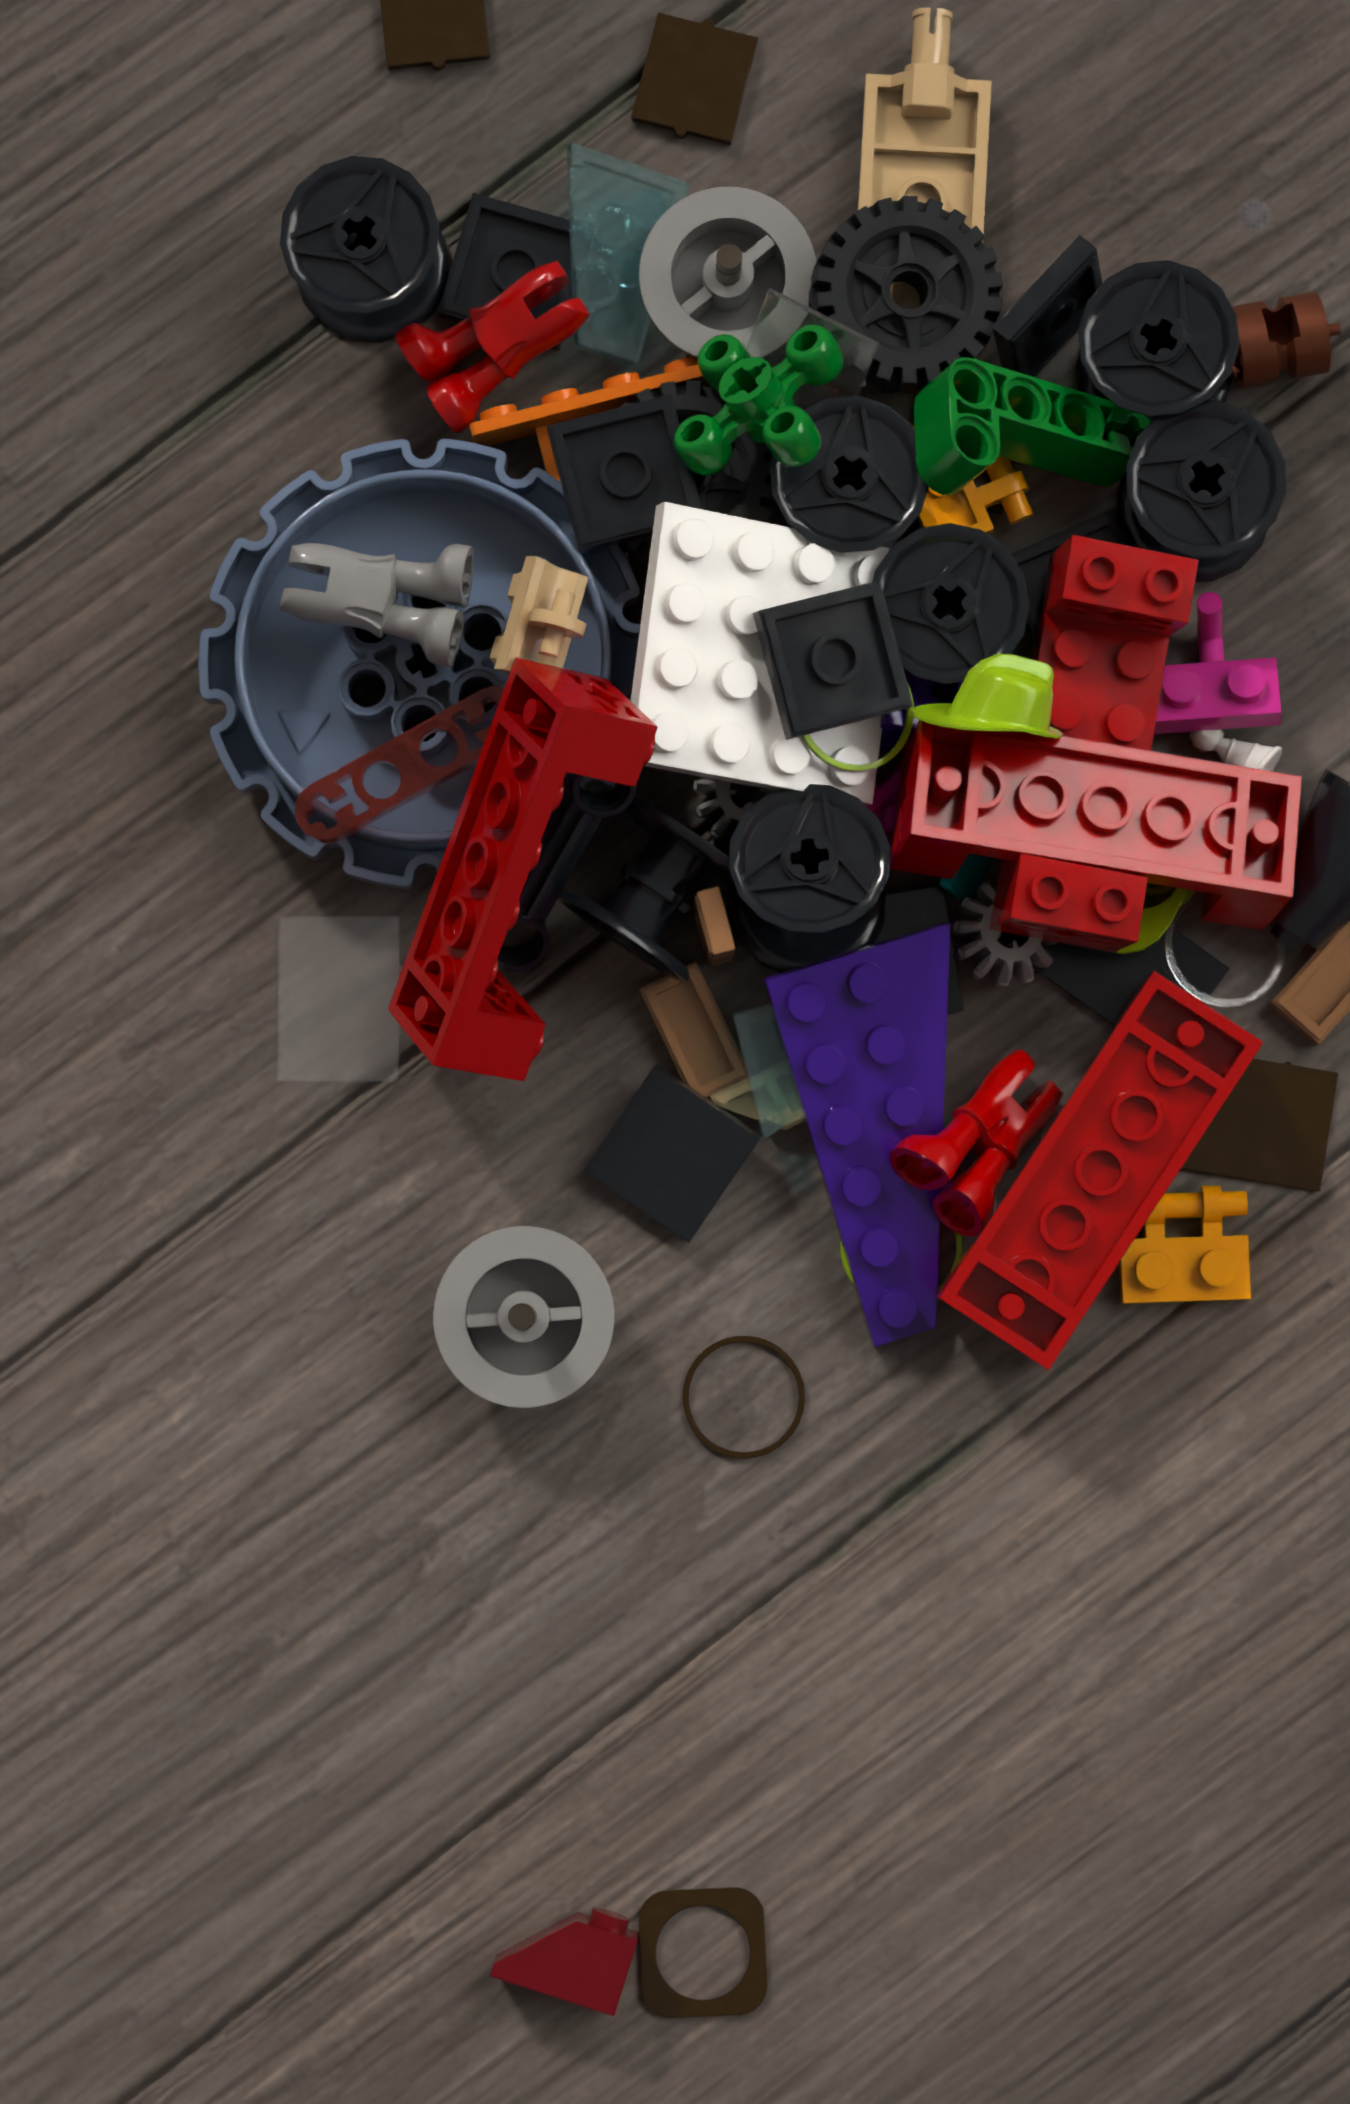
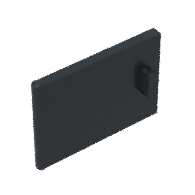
[1032,926,1230,1025]

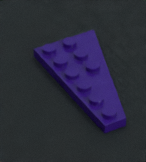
[763,922,950,1347]

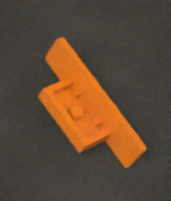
[469,357,711,481]

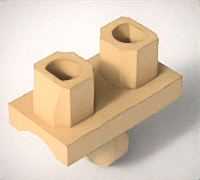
[490,556,589,674]

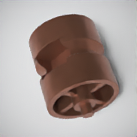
[1232,291,1341,389]

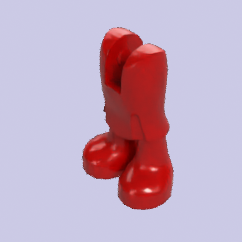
[395,261,590,434]
[889,1049,1064,1237]

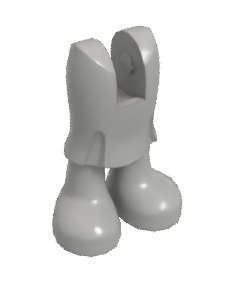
[280,543,474,667]

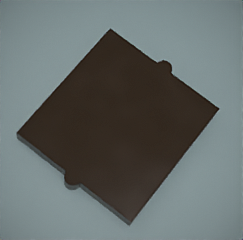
[380,0,490,71]
[631,13,758,145]

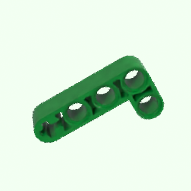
[914,357,1151,495]

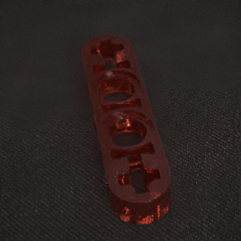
[295,686,505,844]

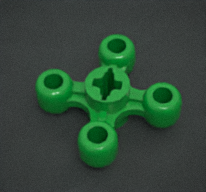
[673,325,844,476]

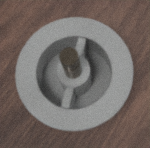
[639,187,816,358]
[433,1226,615,1408]

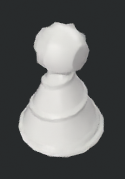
[1189,729,1282,771]

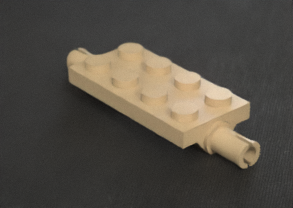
[858,8,992,309]

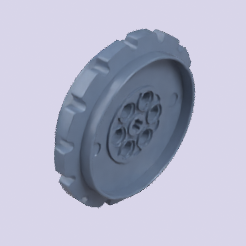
[198,439,640,889]

